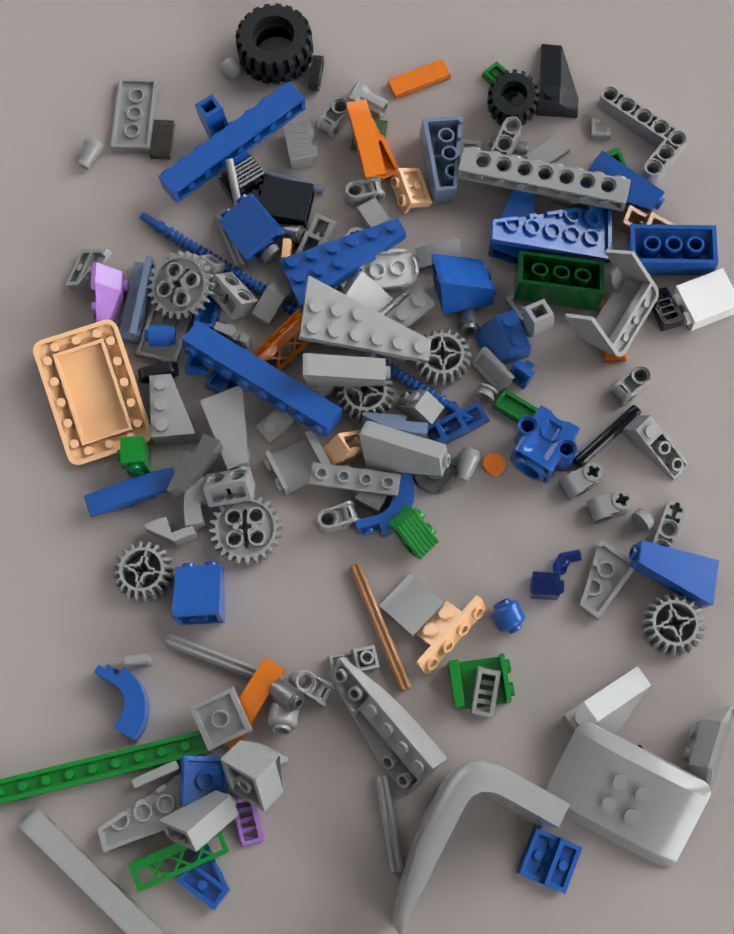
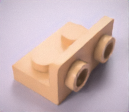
[390,168,432,214]

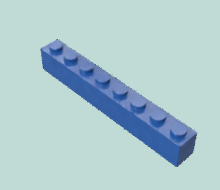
[158,82,306,203]
[182,321,342,438]

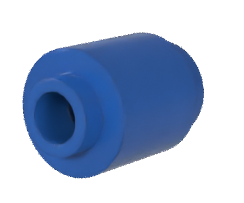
[144,325,176,347]

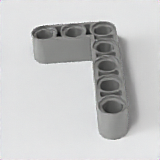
[598,86,687,185]
[486,116,580,208]

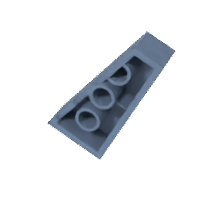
[419,116,463,204]

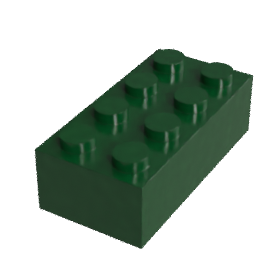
[513,251,605,311]

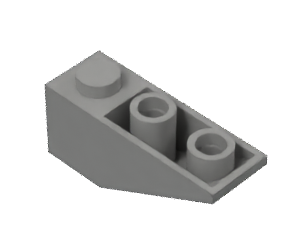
[623,415,689,480]

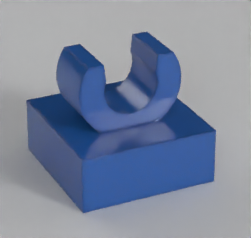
[510,359,535,390]

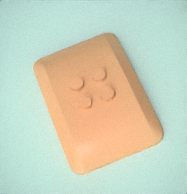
[33,320,151,465]

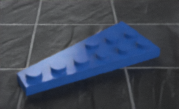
[280,218,406,311]

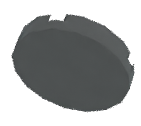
[413,456,457,495]

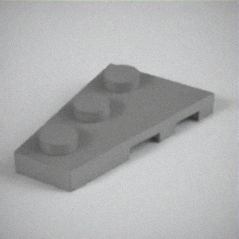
[579,538,635,620]

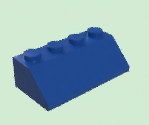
[627,224,719,275]

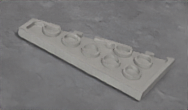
[299,275,431,363]

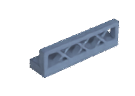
[119,256,157,344]

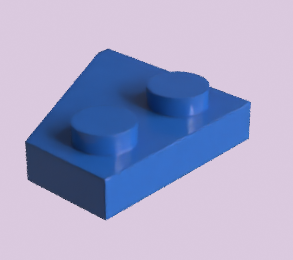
[176,843,230,911]

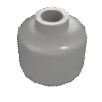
[267,701,299,735]

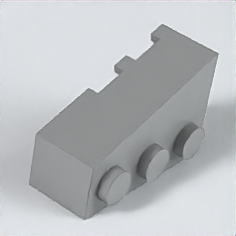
[149,374,199,446]

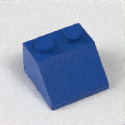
[474,309,531,365]

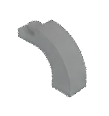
[506,294,554,338]

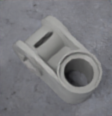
[315,97,349,139]
[345,177,386,208]
[608,366,651,406]
[559,462,603,500]
[586,490,633,524]
[317,500,361,534]
[289,670,336,707]

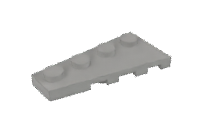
[97,774,186,853]

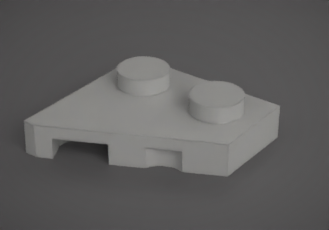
[65,248,112,290]

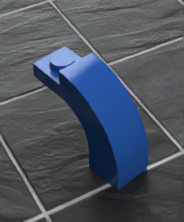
[195,95,250,165]
[355,473,415,537]
[94,664,150,742]

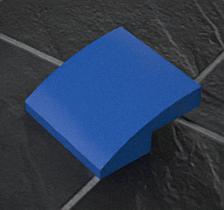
[516,827,583,894]

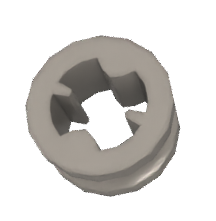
[476,383,498,403]

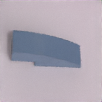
[362,412,428,439]

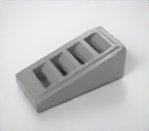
[470,666,501,718]

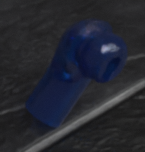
[553,549,582,575]

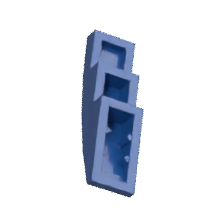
[185,295,221,377]
[428,401,490,445]
[84,467,175,517]

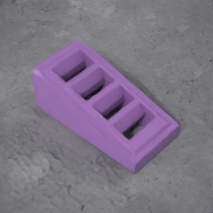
[232,795,265,847]

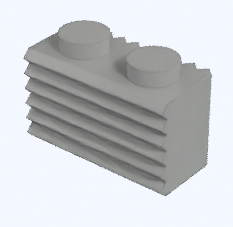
[283,121,318,170]

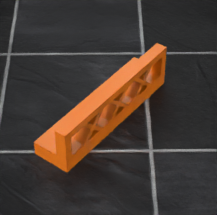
[252,308,310,371]

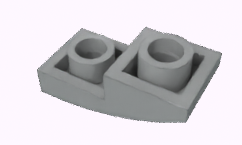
[415,238,464,270]
[327,645,380,673]

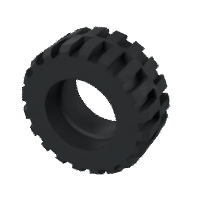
[235,3,313,85]

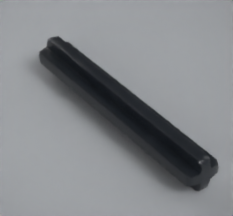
[573,405,641,468]

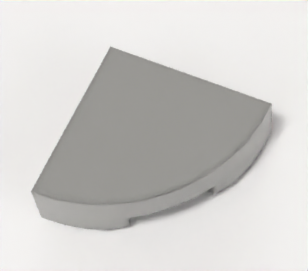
[590,118,612,140]

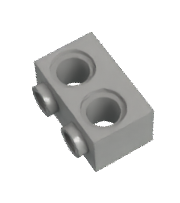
[209,272,258,319]
[203,467,256,507]

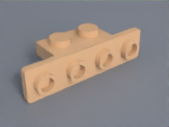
[416,595,487,675]

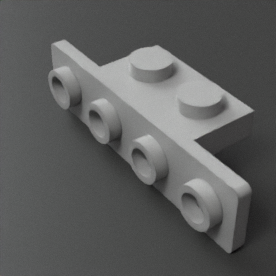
[309,462,401,497]

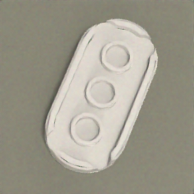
[339,248,420,292]

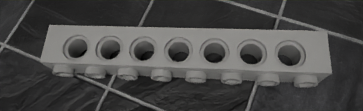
[458,146,631,212]

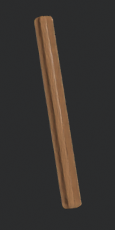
[350,563,411,692]

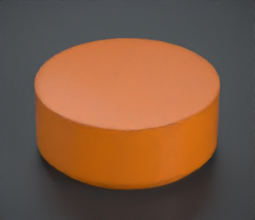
[483,453,505,476]

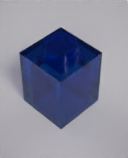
[530,571,564,600]

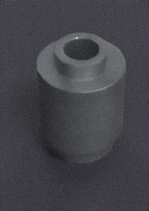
[269,679,304,712]

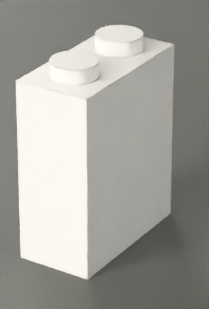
[672,268,734,331]

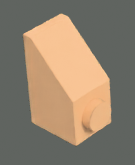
[323,430,363,466]

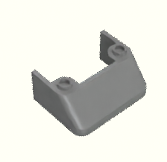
[564,249,659,357]

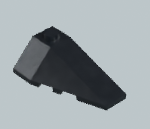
[537,44,579,118]

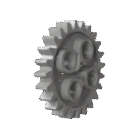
[147,250,215,321]
[209,494,283,566]

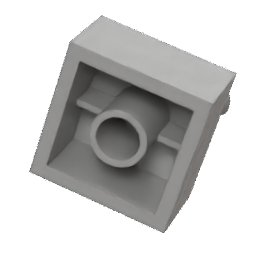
[220,740,288,812]

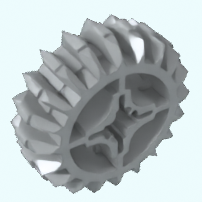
[414,328,472,386]
[336,379,395,422]
[112,541,174,602]
[642,594,706,656]

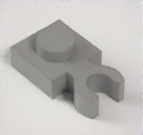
[213,321,252,349]

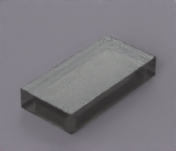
[149,120,175,160]

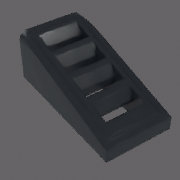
[652,287,684,332]

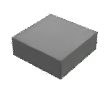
[124,653,152,669]

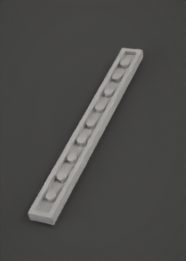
[256,287,435,444]

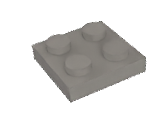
[189,687,253,751]

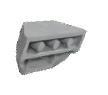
[682,705,734,796]

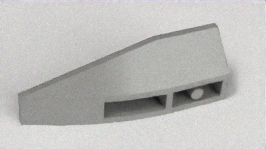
[328,658,447,795]

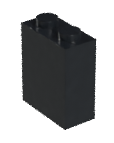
[258,176,315,229]

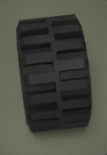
[487,69,539,128]

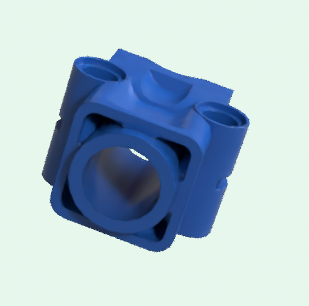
[510,405,580,483]

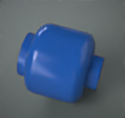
[491,598,525,634]

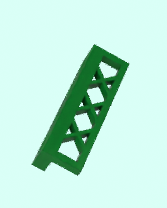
[128,829,230,892]

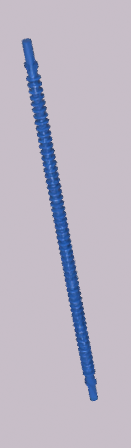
[140,212,475,423]

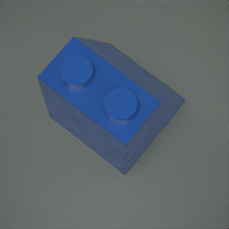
[218,193,286,261]
[431,254,496,315]
[172,562,225,625]

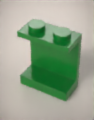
[448,653,515,710]

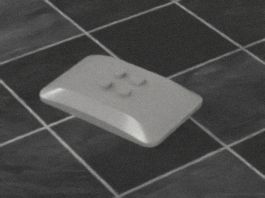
[545,722,711,867]

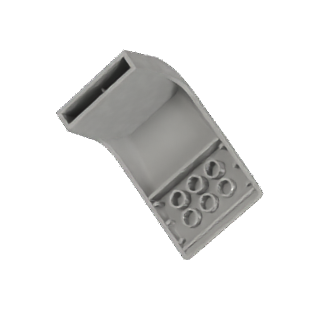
[392,760,570,934]

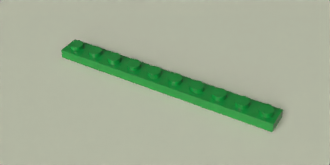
[0,731,212,805]

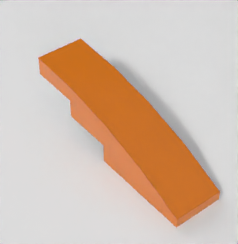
[346,99,386,180]
[223,657,285,749]

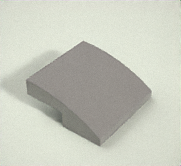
[378,574,444,637]

